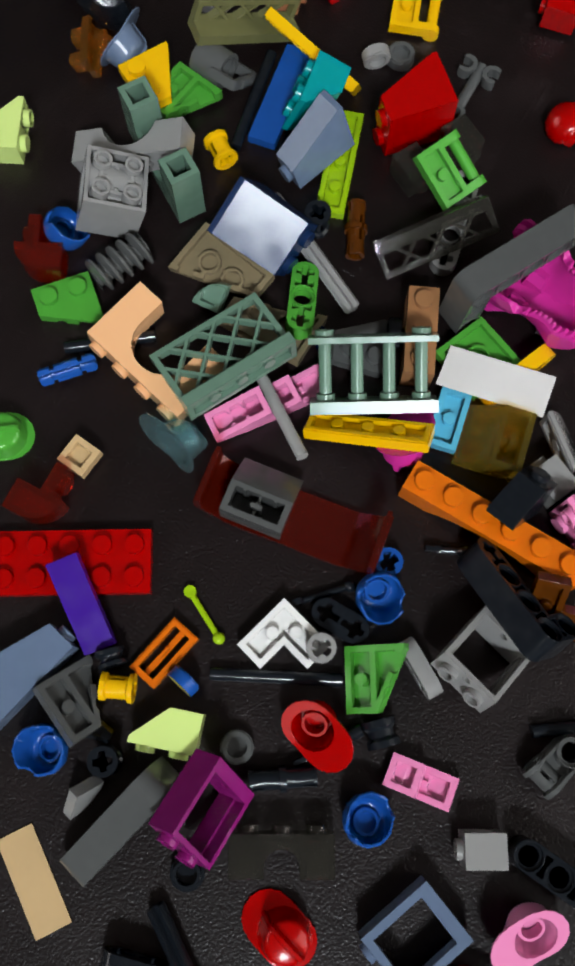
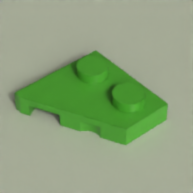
[160,61,223,119]
[344,643,409,714]

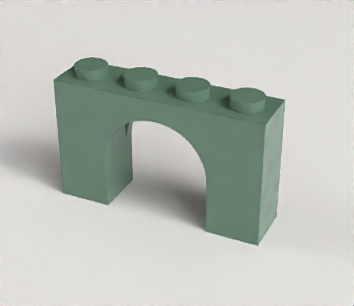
[117,75,206,223]

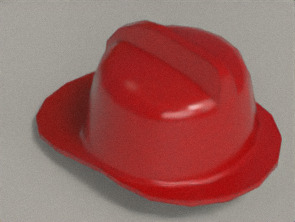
[281,700,354,773]
[241,888,317,966]

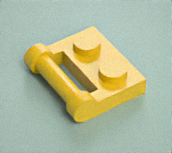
[388,0,442,42]

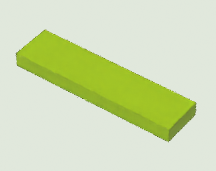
[317,110,364,220]

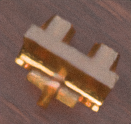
[69,15,113,78]

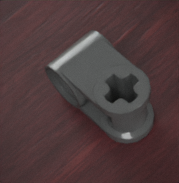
[521,735,575,800]

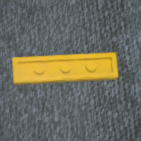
[265,6,361,96]
[303,415,435,453]

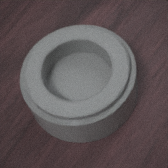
[361,43,391,70]

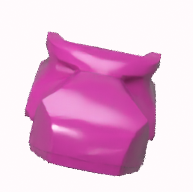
[484,219,575,350]

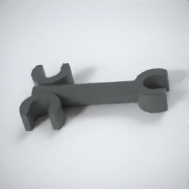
[455,53,502,127]

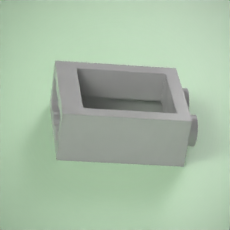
[430,605,530,713]

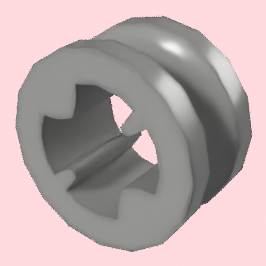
[306,632,337,664]

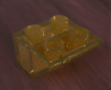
[451,404,537,482]

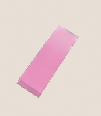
[203,363,319,443]

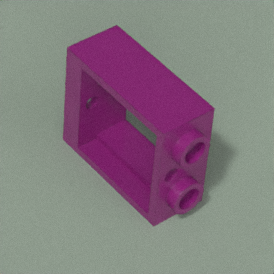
[148,748,255,870]

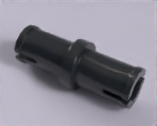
[248,764,318,793]

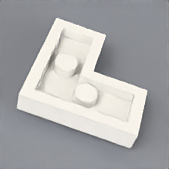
[237,598,330,669]

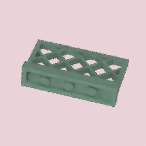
[149,292,297,421]

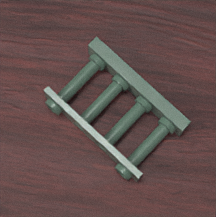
[308,326,439,415]

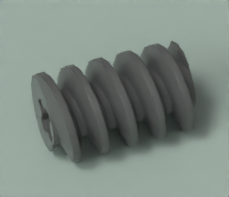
[85,232,154,291]

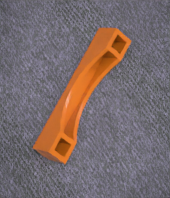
[397,460,575,591]

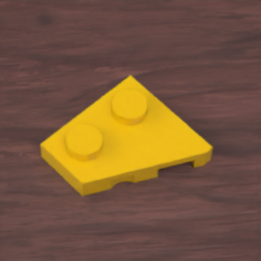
[118,41,172,109]

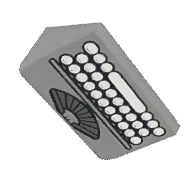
[539,410,575,474]

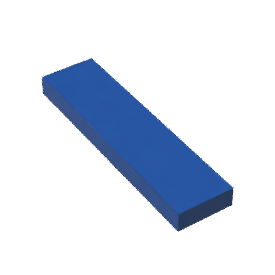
[248,43,310,151]

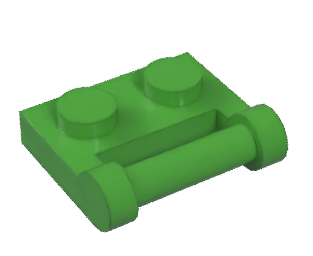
[412,129,487,211]

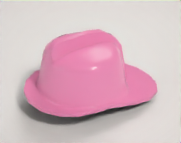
[490,902,570,966]

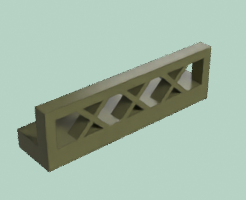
[187,0,301,46]

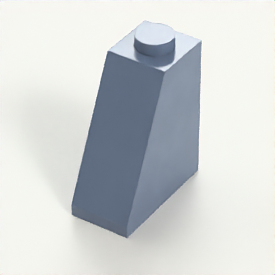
[276,89,355,189]

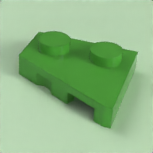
[31,271,104,325]

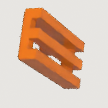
[129,617,200,689]

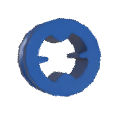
[373,547,404,576]

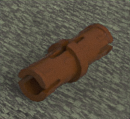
[344,198,368,261]

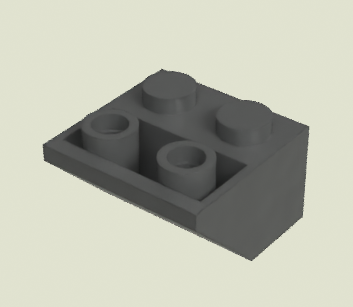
[219,457,304,540]

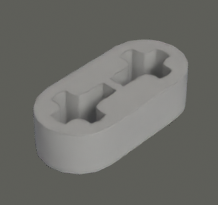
[399,636,443,700]

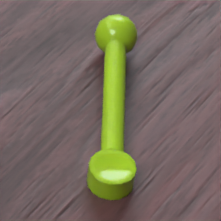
[184,585,225,645]

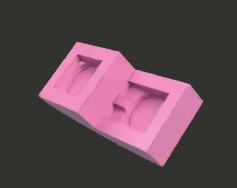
[382,752,460,812]

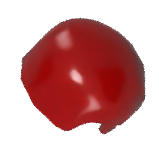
[544,102,575,147]

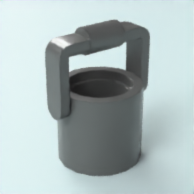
[189,44,256,91]

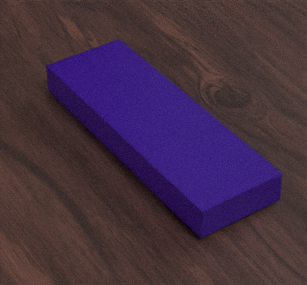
[45,551,117,656]

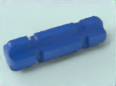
[37,353,98,387]

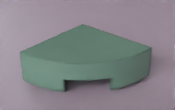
[192,282,232,314]

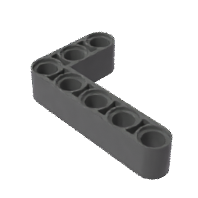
[439,204,575,335]

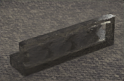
[371,194,500,280]

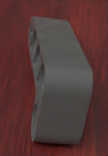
[59,756,179,887]

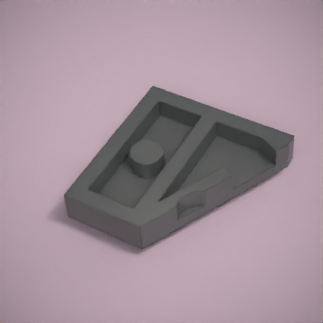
[331,319,388,378]
[32,654,101,748]

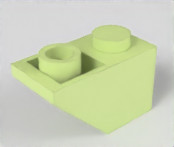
[0,96,34,164]
[127,707,206,761]

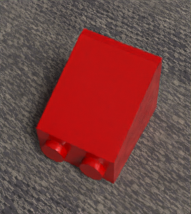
[373,51,459,156]

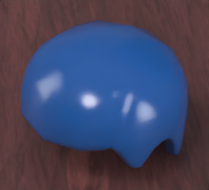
[43,206,91,251]
[355,570,406,625]
[11,723,69,777]
[342,791,395,849]

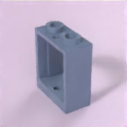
[358,875,474,966]

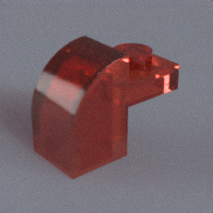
[14,214,69,283]
[1,462,75,524]

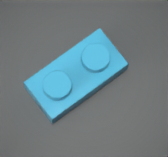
[430,386,472,455]

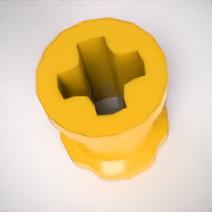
[203,129,238,170]
[98,671,138,704]

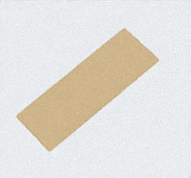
[0,823,72,941]

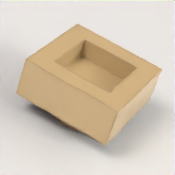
[56,434,103,479]

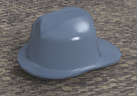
[100,6,147,68]

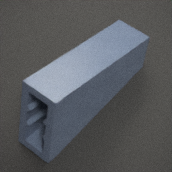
[0,623,80,731]

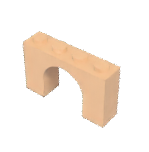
[87,281,230,424]

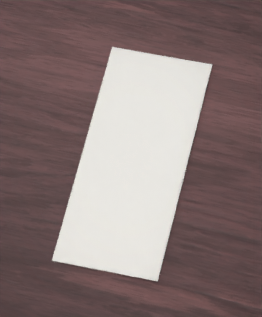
[436,345,557,418]

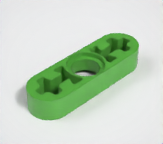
[285,261,319,340]

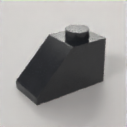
[486,465,557,530]

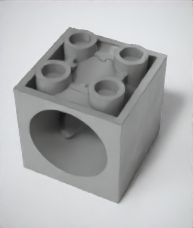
[75,145,149,239]

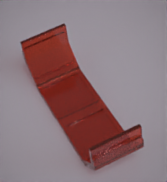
[193,446,394,574]

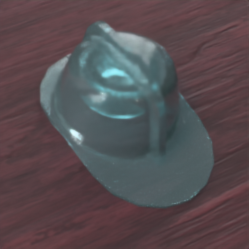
[139,414,208,473]

